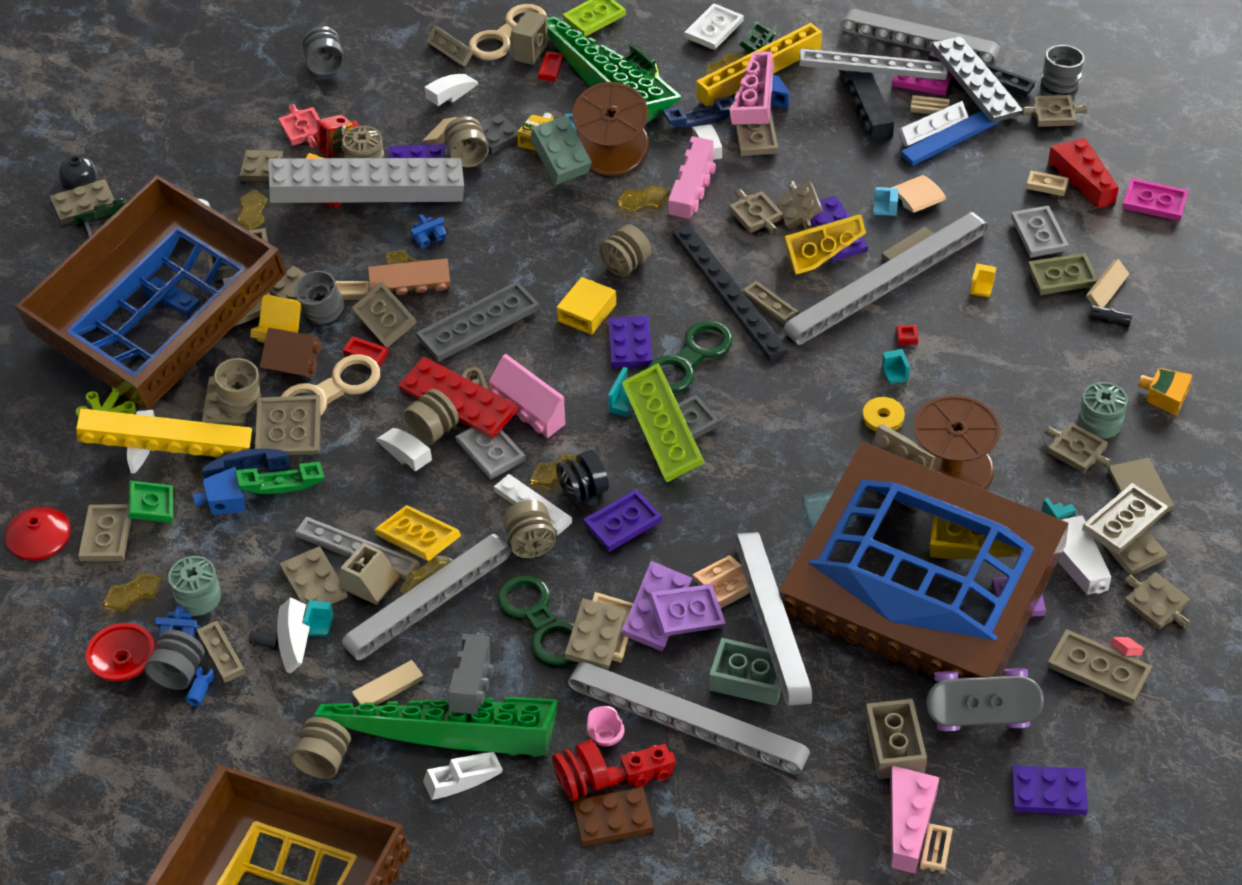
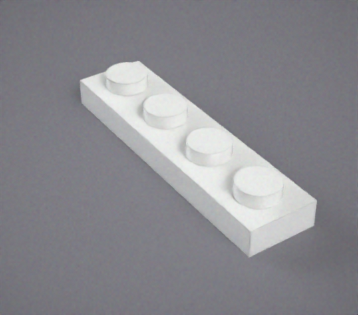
[898,101,968,146]
[494,474,572,536]

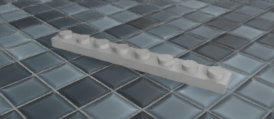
[799,48,947,80]

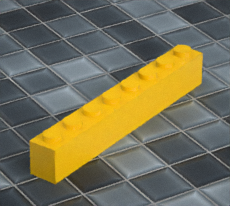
[696,23,822,107]
[77,409,252,458]

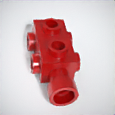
[607,744,676,787]

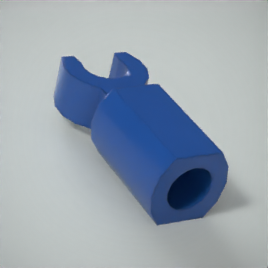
[186,667,215,707]

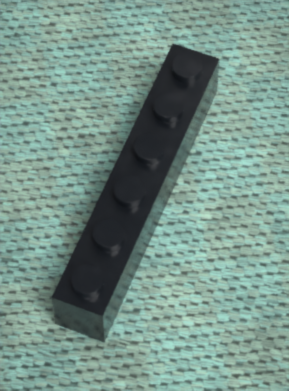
[839,51,894,140]

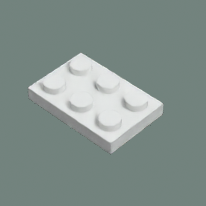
[685,3,744,50]

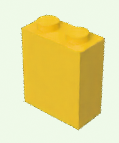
[557,277,617,335]

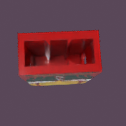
[317,115,359,158]

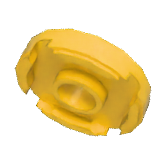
[862,397,905,432]

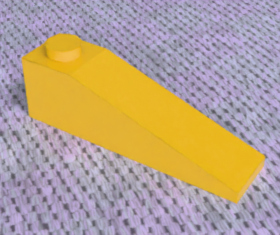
[783,214,866,275]

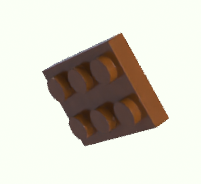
[573,787,654,847]

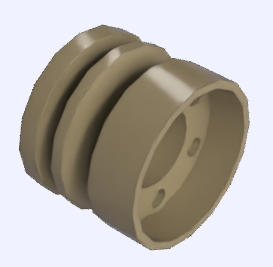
[444,116,489,167]
[342,126,385,158]
[598,224,652,277]
[214,358,261,414]
[402,389,459,445]
[503,500,556,558]
[290,717,351,779]

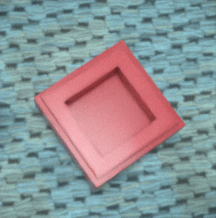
[1110,637,1144,656]

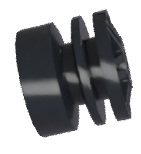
[556,450,609,505]

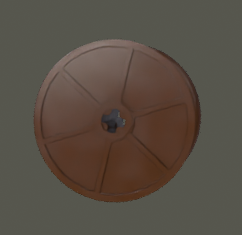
[572,82,649,176]
[914,395,1001,490]

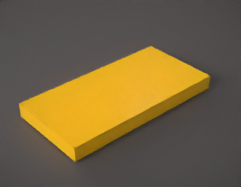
[374,505,461,561]

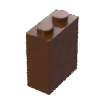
[260,327,321,379]

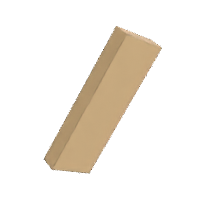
[1086,259,1129,308]
[352,660,424,706]

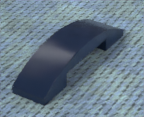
[663,96,734,127]
[203,448,291,478]

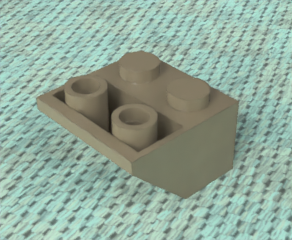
[338,543,399,605]

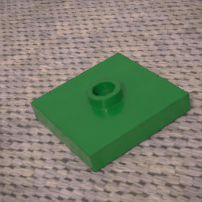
[128,480,173,523]

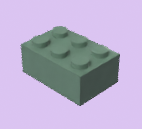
[530,115,592,185]
[709,638,781,706]

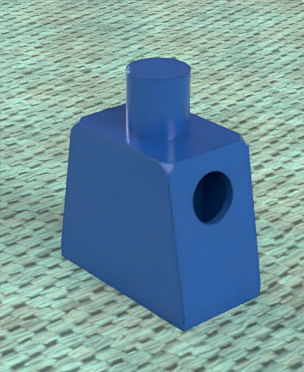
[193,467,246,515]

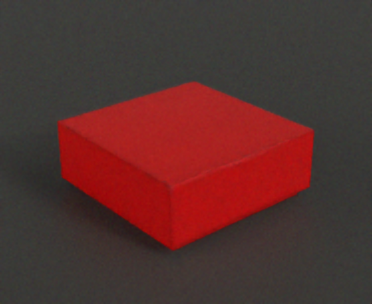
[896,325,919,345]

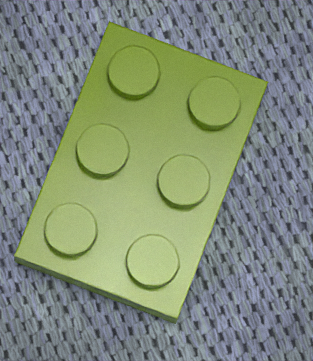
[562,0,626,37]

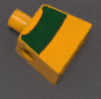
[1138,368,1193,416]

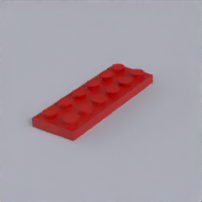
[398,357,519,439]

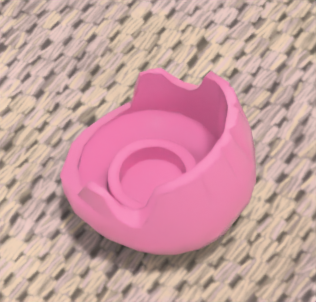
[586,706,625,746]

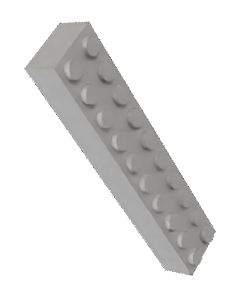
[269,158,464,203]

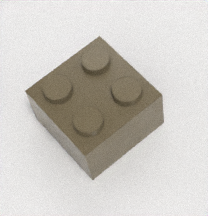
[511,10,548,65]

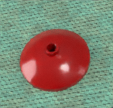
[5,507,71,560]
[85,623,155,682]

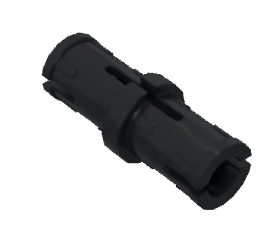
[1090,305,1133,327]

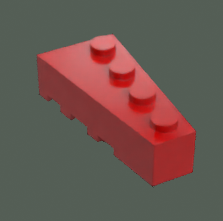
[1048,138,1119,208]

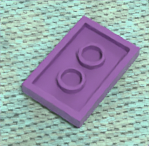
[648,584,726,636]

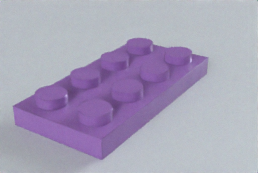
[621,561,692,652]

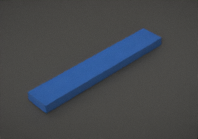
[901,111,1000,166]

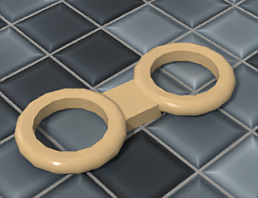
[468,4,546,60]
[281,354,380,416]

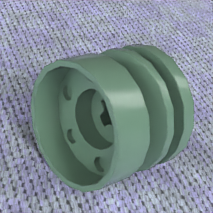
[1078,382,1128,438]
[168,556,221,616]

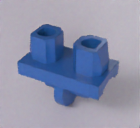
[410,214,446,248]
[155,605,201,638]

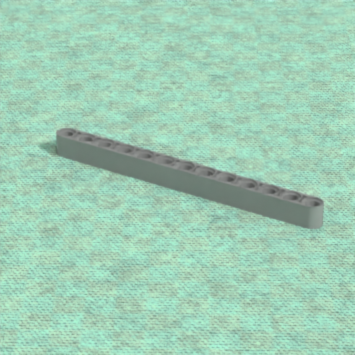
[783,212,988,345]

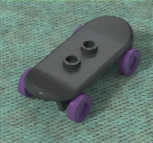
[926,668,1044,731]

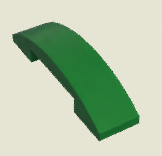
[235,462,324,494]

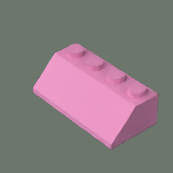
[489,354,566,438]

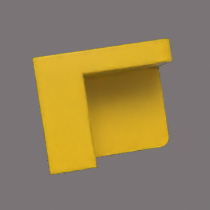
[970,263,996,297]

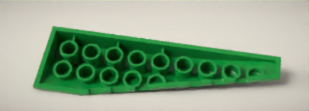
[547,16,681,123]
[315,697,558,757]

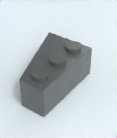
[449,633,494,714]

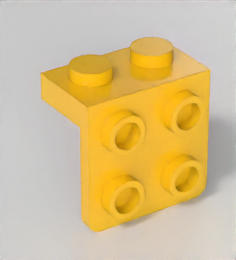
[250,295,301,343]

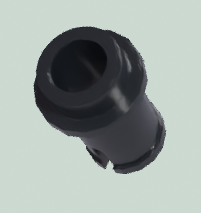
[249,629,278,649]

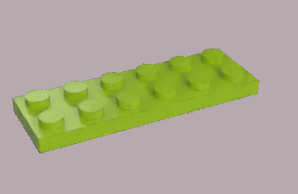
[622,363,705,482]

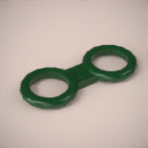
[646,321,733,393]
[497,575,574,666]

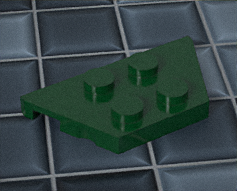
[73,198,129,224]

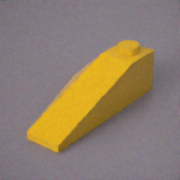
[930,515,1021,560]

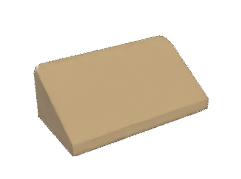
[423,117,457,145]

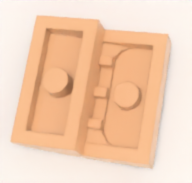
[892,175,946,213]
[693,555,750,609]

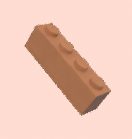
[368,259,451,295]

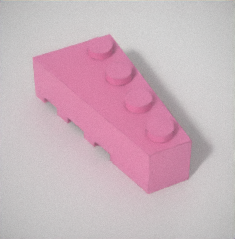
[730,52,774,125]
[668,136,716,219]
[890,766,939,874]

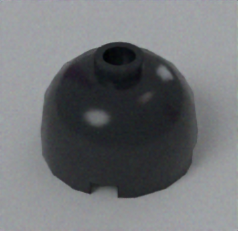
[59,155,99,190]

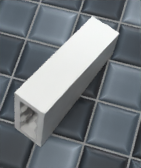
[1058,515,1111,595]

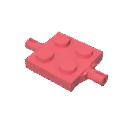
[278,104,320,148]

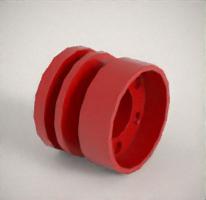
[552,739,610,801]

